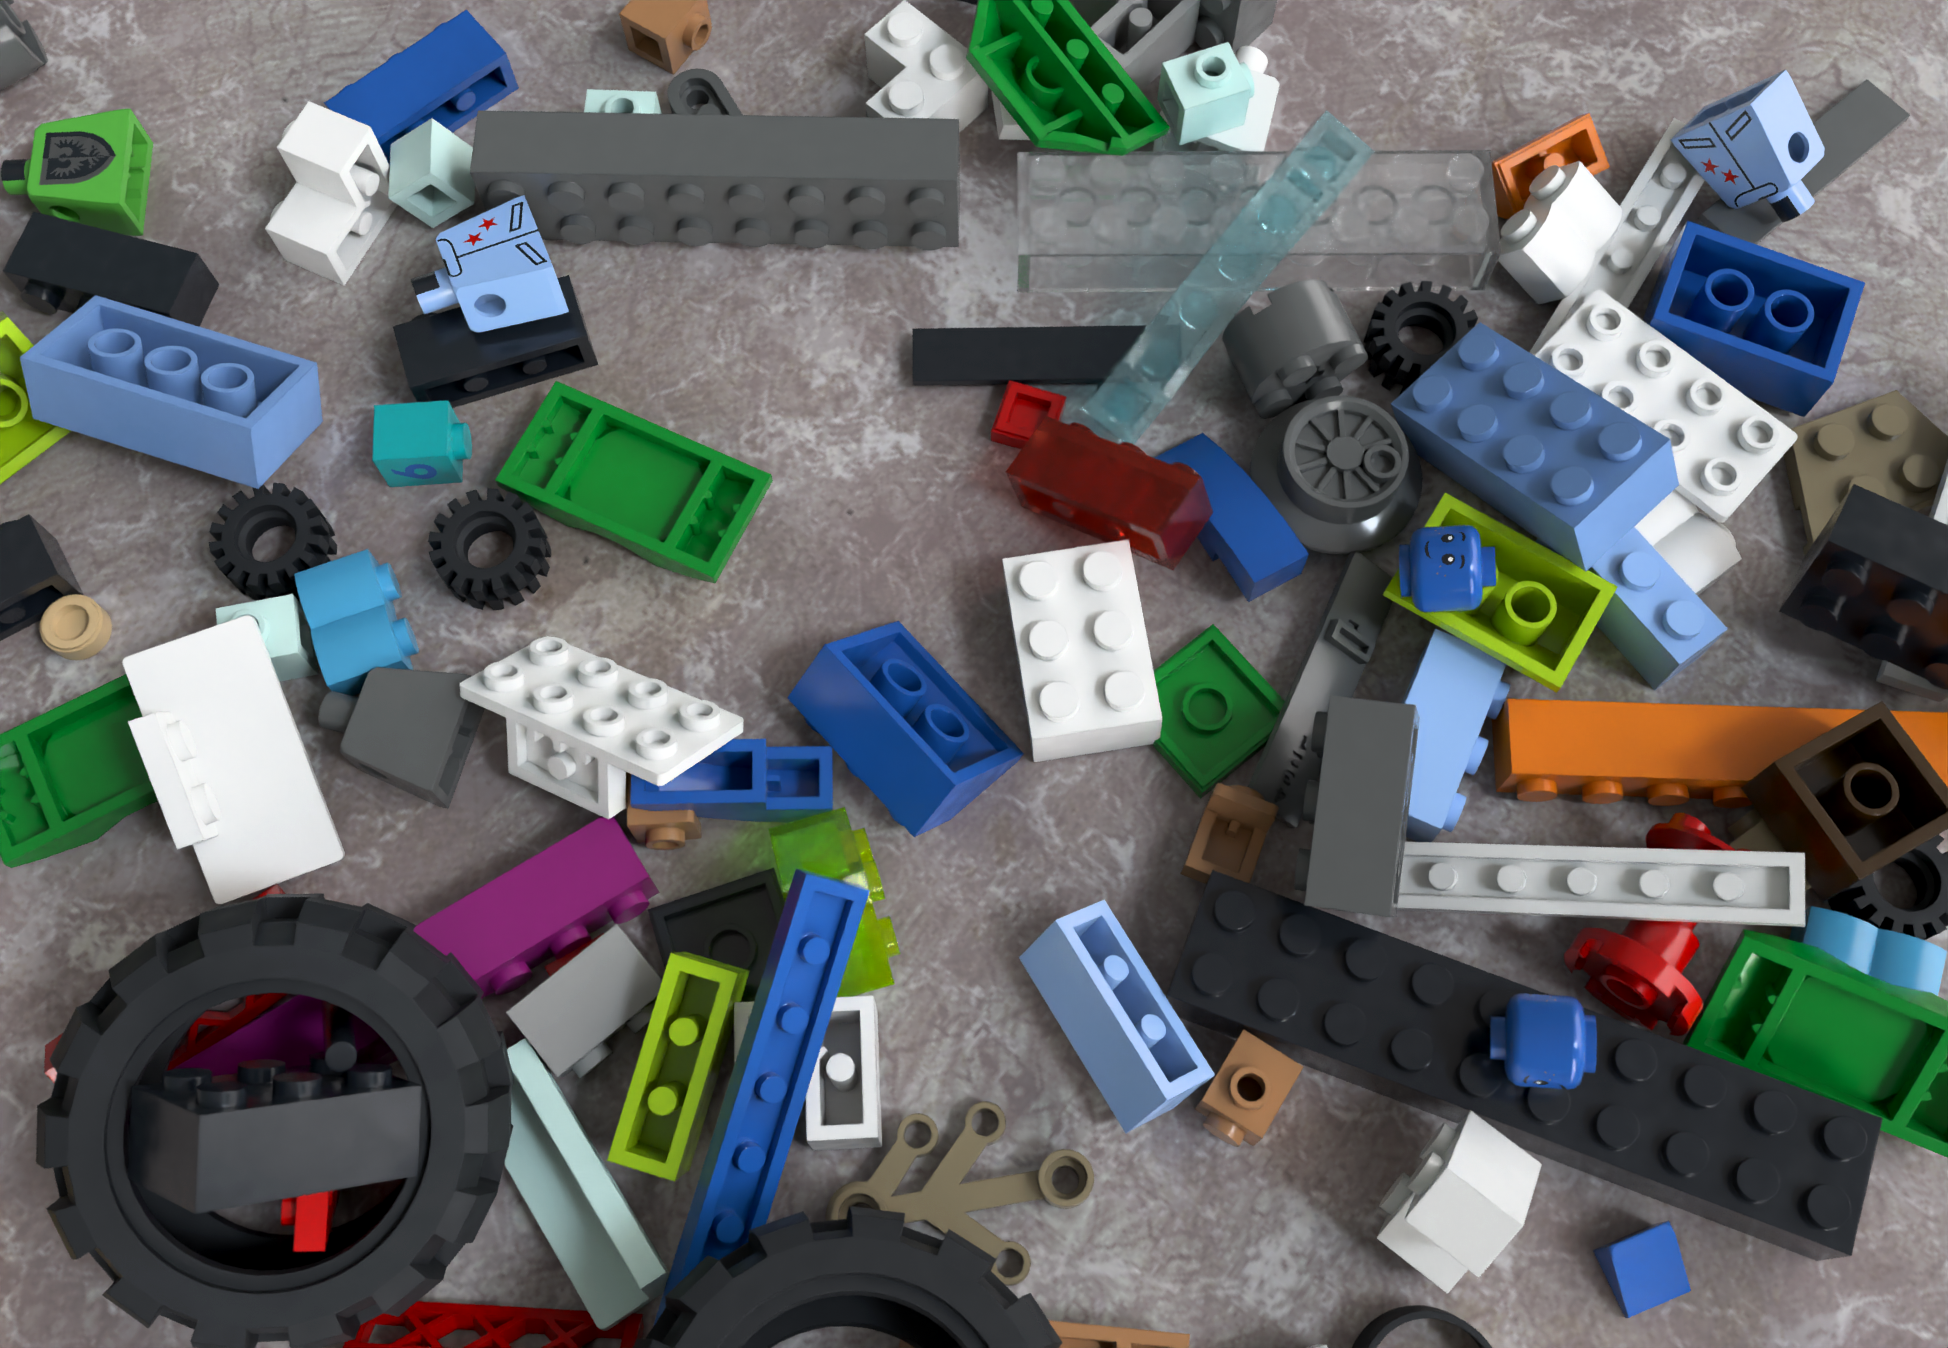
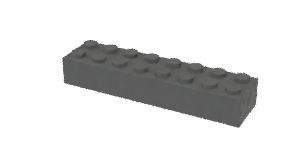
[470,110,960,251]

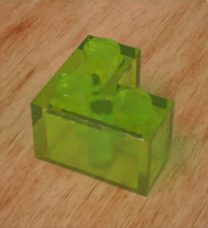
[768,807,900,997]

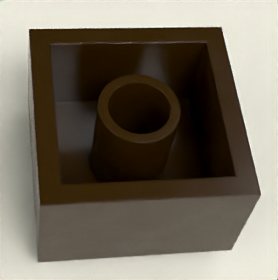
[1741,701,1948,902]

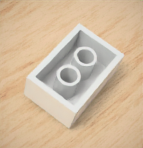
[1002,539,1162,762]

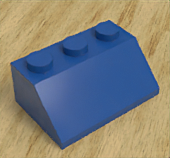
[787,621,1024,837]

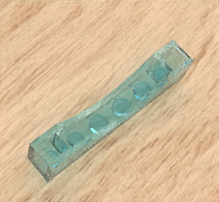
[1079,110,1375,448]

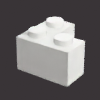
[864,0,988,133]
[265,101,398,286]
[734,995,882,1151]
[1377,1110,1542,1294]

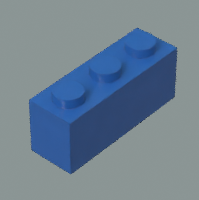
[324,9,519,166]

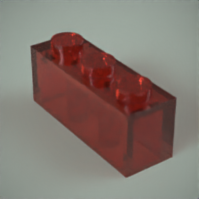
[1005,416,1213,571]

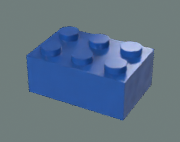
[1643,221,1865,417]

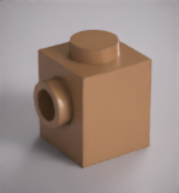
[619,0,712,75]
[1195,1029,1304,1147]

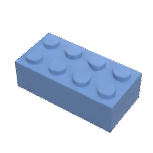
[20,295,323,489]
[1391,322,1679,572]

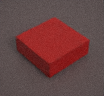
[991,380,1067,457]

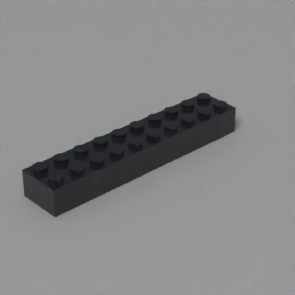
[1166,870,1883,1261]

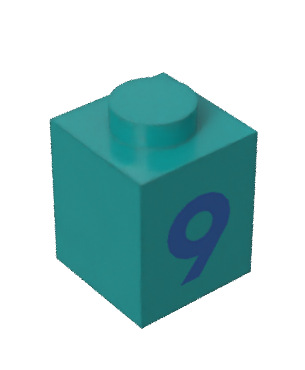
[372,400,472,487]

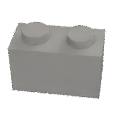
[506,924,662,1079]

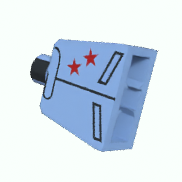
[1671,70,1824,222]
[411,195,569,333]

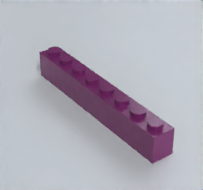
[171,816,660,1076]

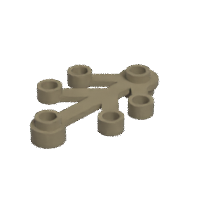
[825,1101,1094,1286]

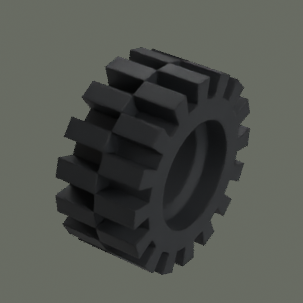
[1363,281,1478,394]
[209,483,337,601]
[428,488,551,610]
[1828,834,1948,940]

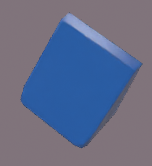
[1593,1221,1691,1318]

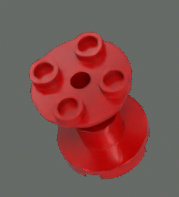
[1563,812,1751,1036]

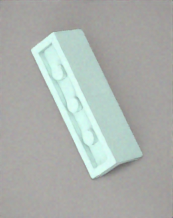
[504,1038,669,1331]

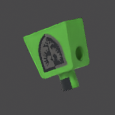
[1,109,153,236]

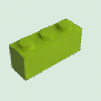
[607,951,750,1181]

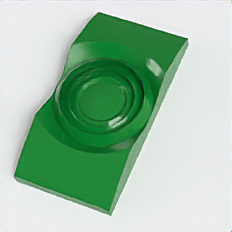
[495,381,773,583]
[0,674,158,868]
[1683,929,1948,1158]

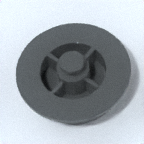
[1250,396,1422,555]

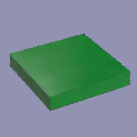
[1152,624,1285,799]

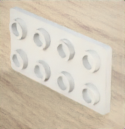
[1534,290,1798,523]
[122,615,345,904]
[459,636,744,820]

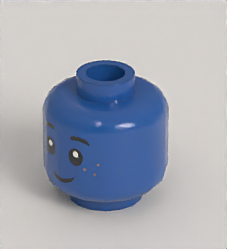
[1399,525,1496,612]
[1490,993,1597,1089]

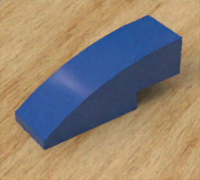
[1150,433,1309,602]
[630,739,833,823]

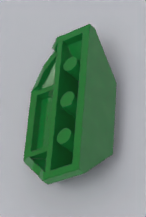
[966,0,1170,156]

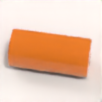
[1479,113,1610,219]

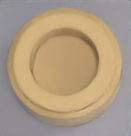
[40,594,112,660]

